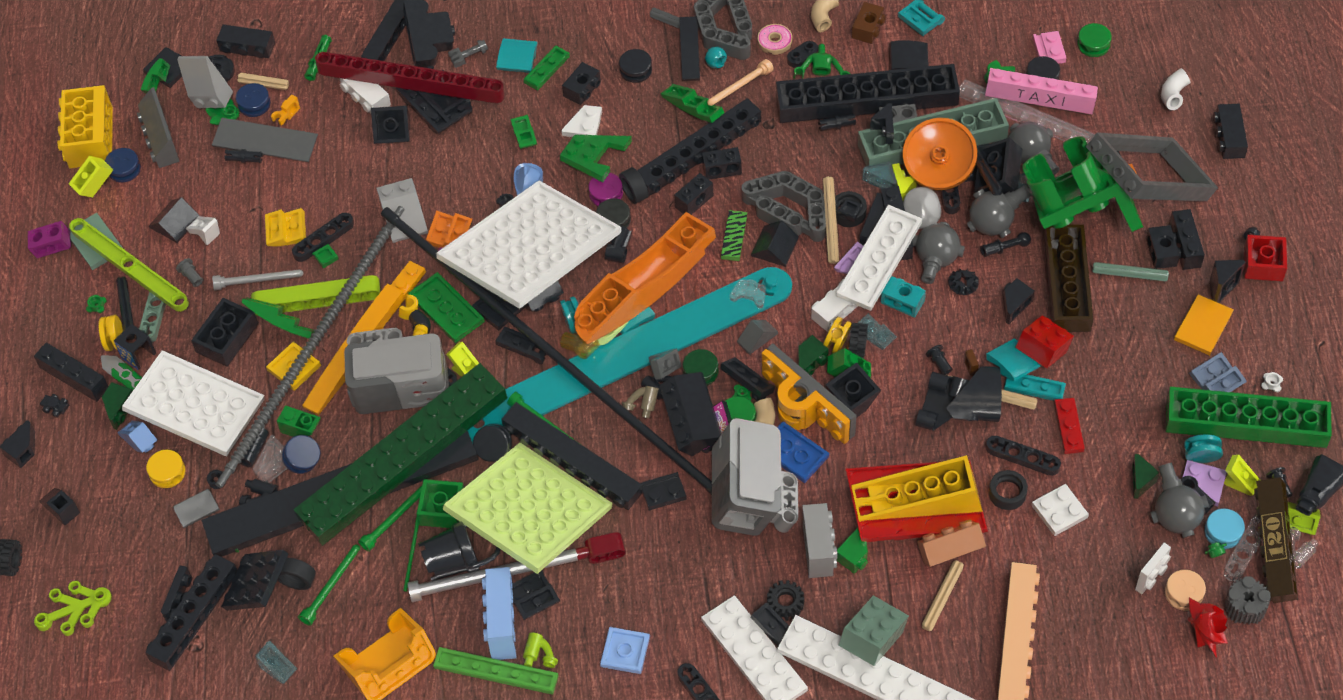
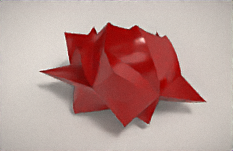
[1188,597,1228,658]

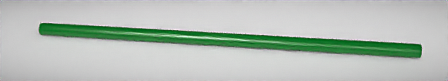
[403,489,422,592]

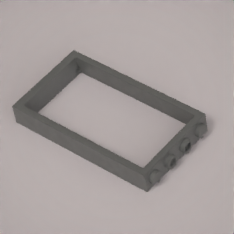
[1086,132,1218,201]

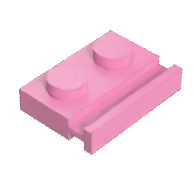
[1033,31,1066,64]

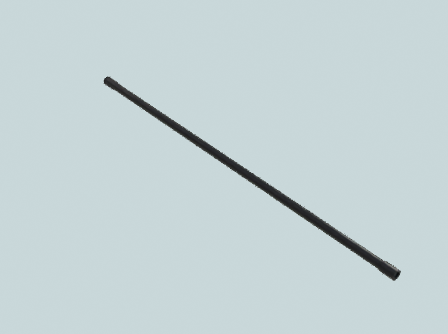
[381,207,712,495]

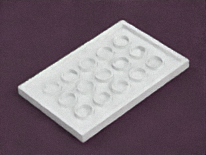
[122,351,264,457]

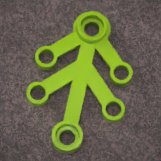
[34,581,111,636]

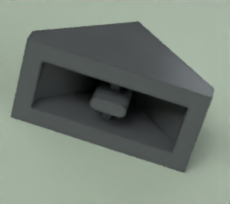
[737,320,778,355]

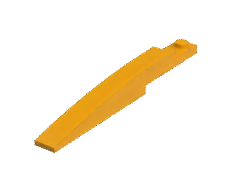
[302,261,426,416]

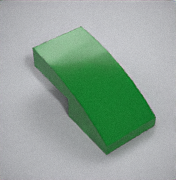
[141,58,170,94]
[511,115,537,149]

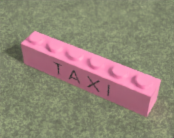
[985,68,1098,114]

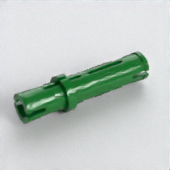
[304,35,332,81]

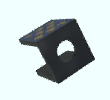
[114,324,156,370]

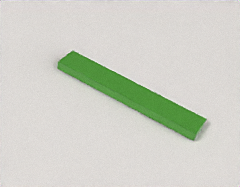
[433,647,559,695]

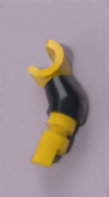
[399,295,431,336]

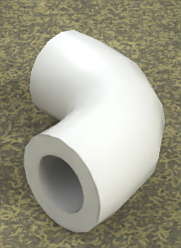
[1161,68,1191,110]

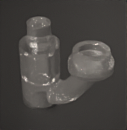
[1291,527,1319,568]

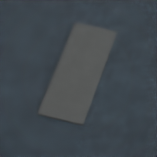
[212,118,318,162]

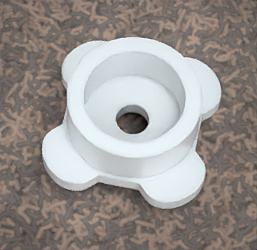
[1261,372,1283,392]

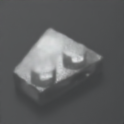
[253,435,287,483]

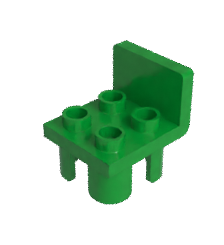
[1023,136,1143,232]

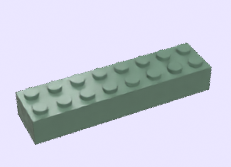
[857,98,1009,172]

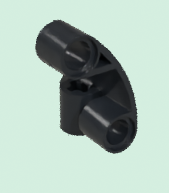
[916,372,970,431]

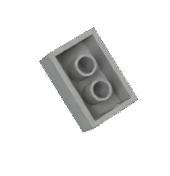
[802,503,837,578]

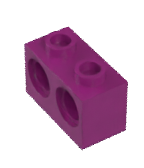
[28,221,71,258]

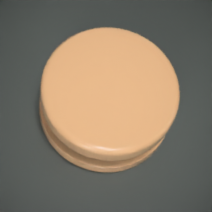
[1165,570,1206,611]

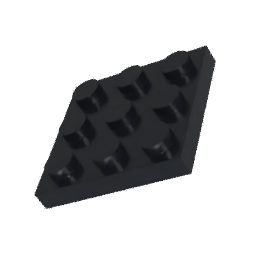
[221,550,288,611]

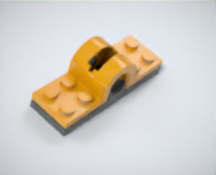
[762,344,856,444]

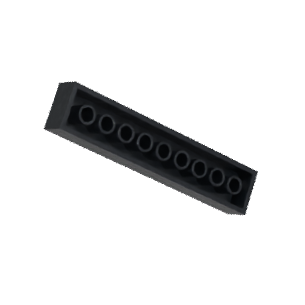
[776,64,960,123]

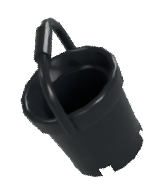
[418,521,501,581]

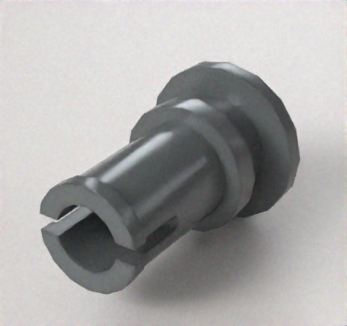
[176,258,203,287]

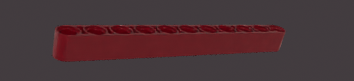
[315,52,504,103]

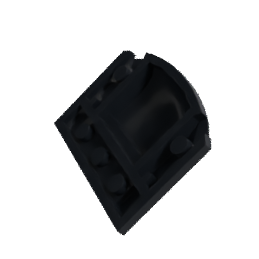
[396,66,472,133]

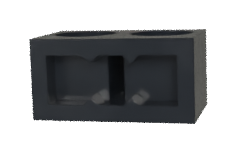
[702,147,742,180]

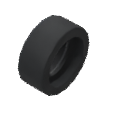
[619,167,648,204]
[835,191,867,227]
[989,470,1028,510]
[277,558,316,590]

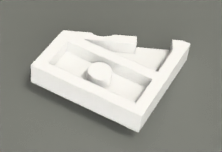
[562,105,602,137]

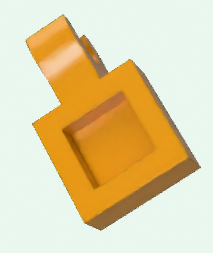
[271,94,300,125]

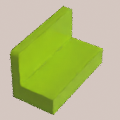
[1288,502,1320,535]

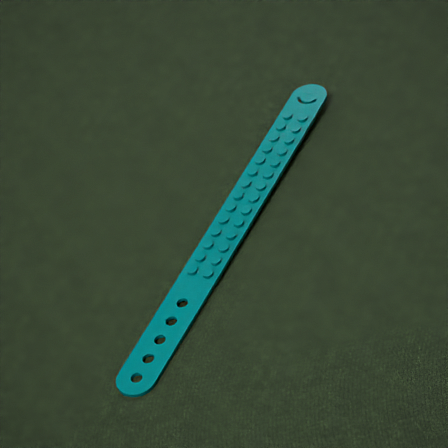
[468,267,792,443]

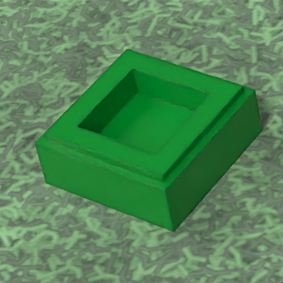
[313,244,339,268]

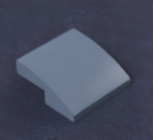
[1189,352,1247,392]

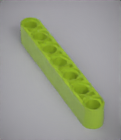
[251,275,380,316]

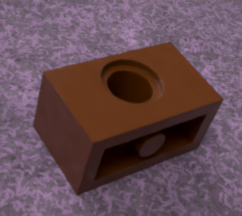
[852,2,886,44]

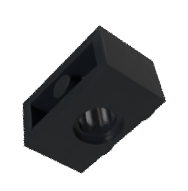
[562,62,601,105]
[674,173,714,215]
[1146,225,1181,269]

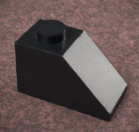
[1003,278,1035,324]

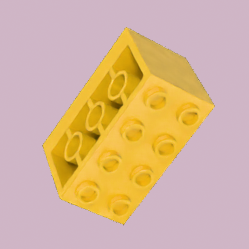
[57,85,113,168]

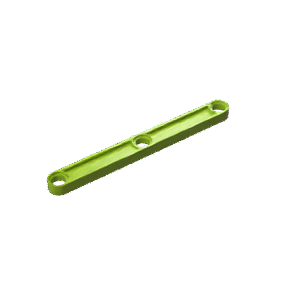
[69,218,189,311]

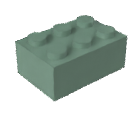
[838,595,909,666]

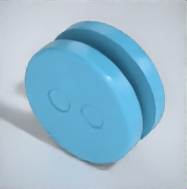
[1204,509,1245,549]

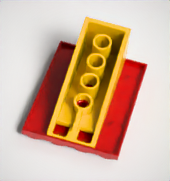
[846,455,988,542]

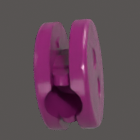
[588,173,623,206]

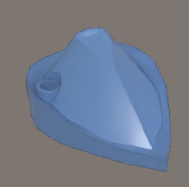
[514,163,543,196]

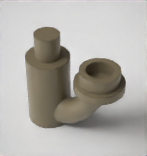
[622,386,659,418]

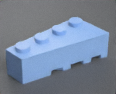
[482,567,517,660]

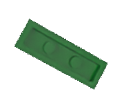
[523,45,570,91]

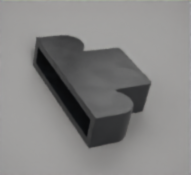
[403,0,455,68]

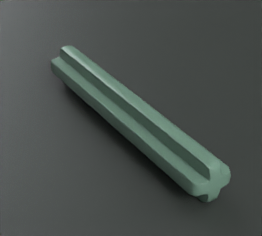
[1092,262,1169,281]

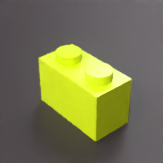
[69,156,113,198]

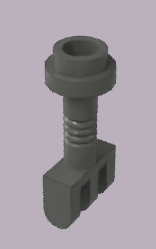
[448,40,488,68]

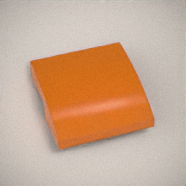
[426,210,472,248]

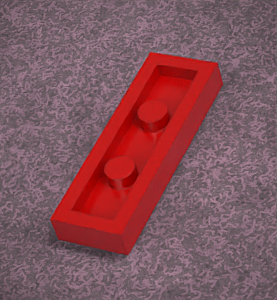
[1054,398,1085,454]

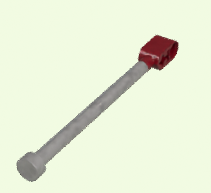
[408,532,626,602]

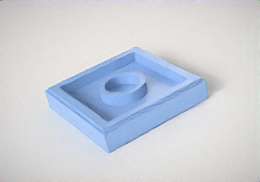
[600,627,650,674]

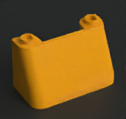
[333,608,436,700]

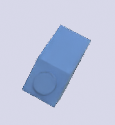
[117,420,157,453]

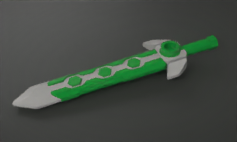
[101,355,142,391]

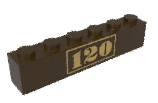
[1254,477,1299,603]

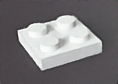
[1032,484,1089,536]
[1135,543,1171,594]

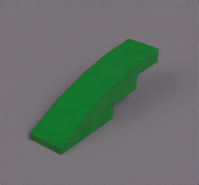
[661,84,724,123]
[242,297,314,339]

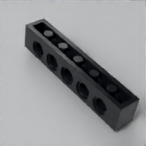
[145,554,237,671]

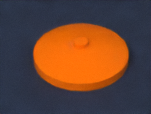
[903,118,977,190]

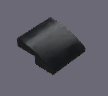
[889,40,929,70]
[512,570,560,620]

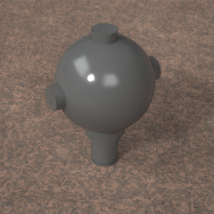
[1008,122,1060,175]
[967,185,1032,238]
[912,222,965,284]
[1151,463,1209,538]

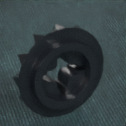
[948,268,979,295]

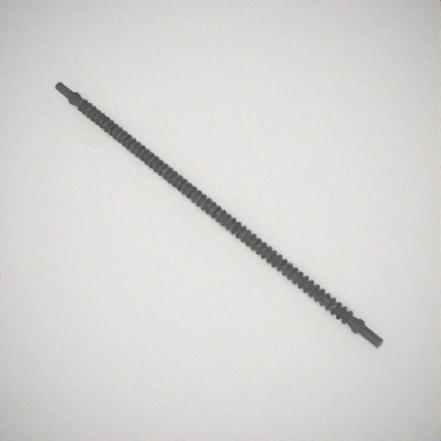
[215,206,405,488]

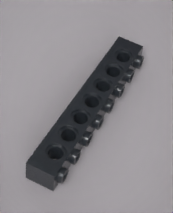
[637,98,761,197]

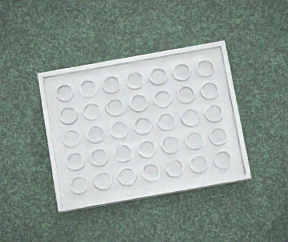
[436,181,621,309]

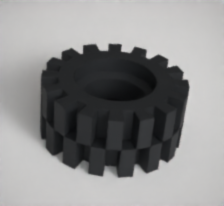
[849,322,868,359]
[0,539,22,576]
[767,580,804,621]

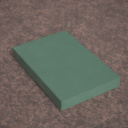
[69,213,123,270]

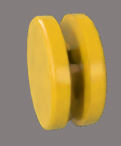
[99,315,123,351]
[823,317,852,353]
[146,450,186,488]

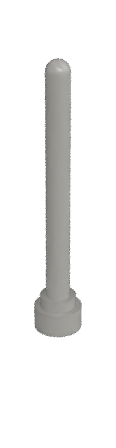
[212,270,303,291]

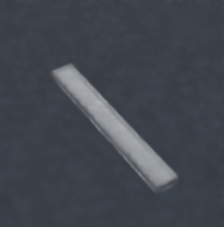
[959,79,1095,144]

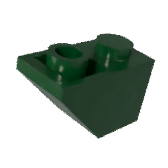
[799,335,829,376]
[102,382,133,430]

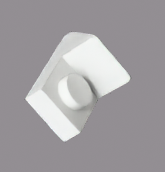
[186,216,220,245]

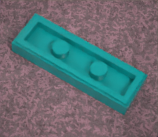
[1004,375,1066,401]

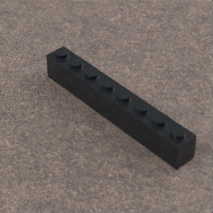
[501,402,642,510]

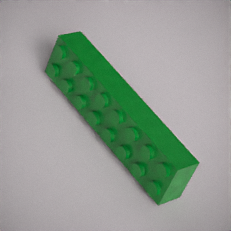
[1166,387,1332,448]

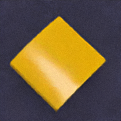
[265,208,306,246]

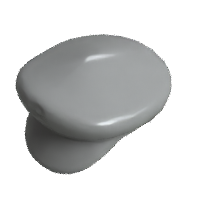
[903,187,941,229]

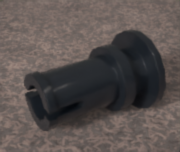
[926,345,953,375]
[1266,467,1293,498]

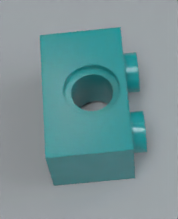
[881,276,926,318]

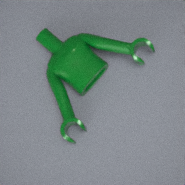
[793,44,850,79]

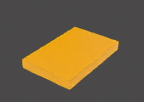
[1174,294,1234,356]

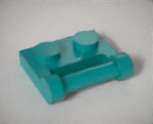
[898,0,945,36]

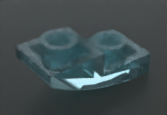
[858,313,897,350]

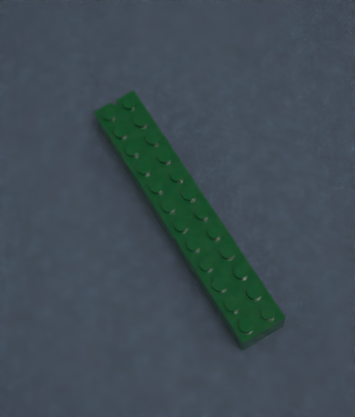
[293,363,507,546]

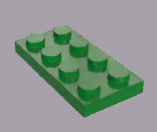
[408,272,485,344]

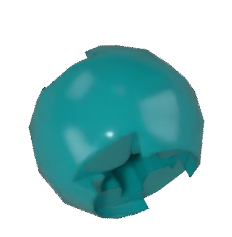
[705,47,727,69]

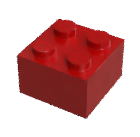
[1244,235,1287,281]
[1016,315,1074,368]

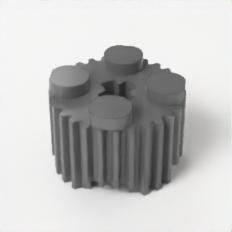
[1225,576,1271,625]

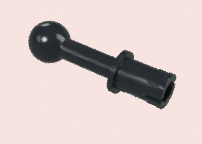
[980,232,1031,257]

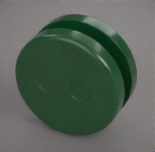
[683,349,719,386]

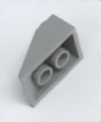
[177,56,233,108]
[377,178,428,243]

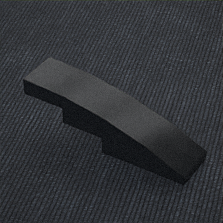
[680,16,700,81]

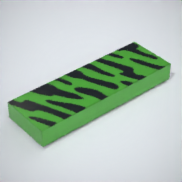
[721,210,748,261]

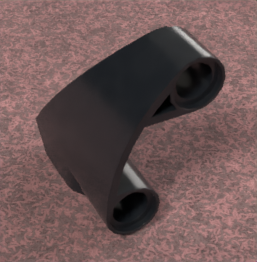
[946,366,1002,422]

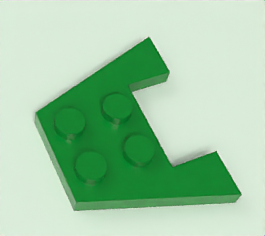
[560,135,632,182]

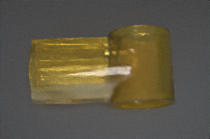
[560,332,600,359]

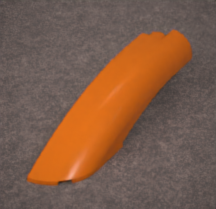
[574,212,716,344]

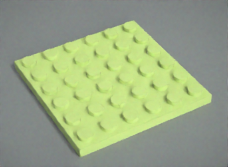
[443,443,613,574]

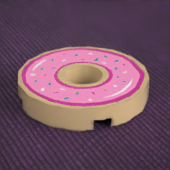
[758,24,793,55]

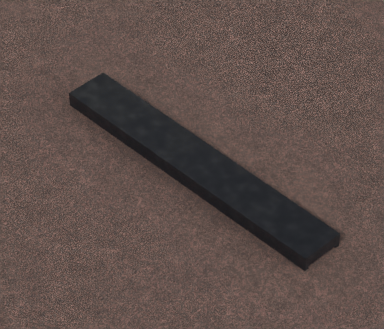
[201,431,478,557]

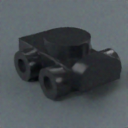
[40,394,69,418]

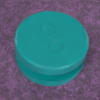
[560,296,579,334]
[1184,435,1223,463]

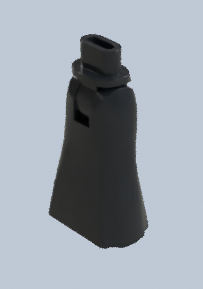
[1296,454,1343,516]

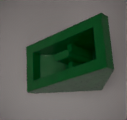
[1132,454,1160,499]

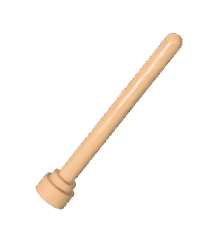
[707,59,773,106]

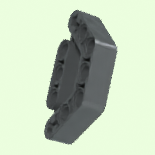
[694,0,752,60]
[741,171,826,242]

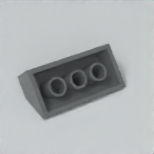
[137,87,180,168]

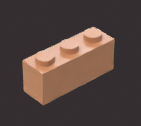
[917,520,986,567]

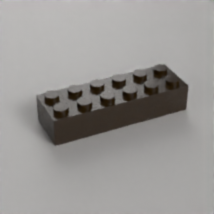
[1044,225,1094,332]

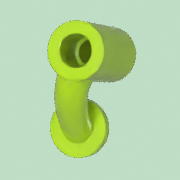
[523,633,558,668]

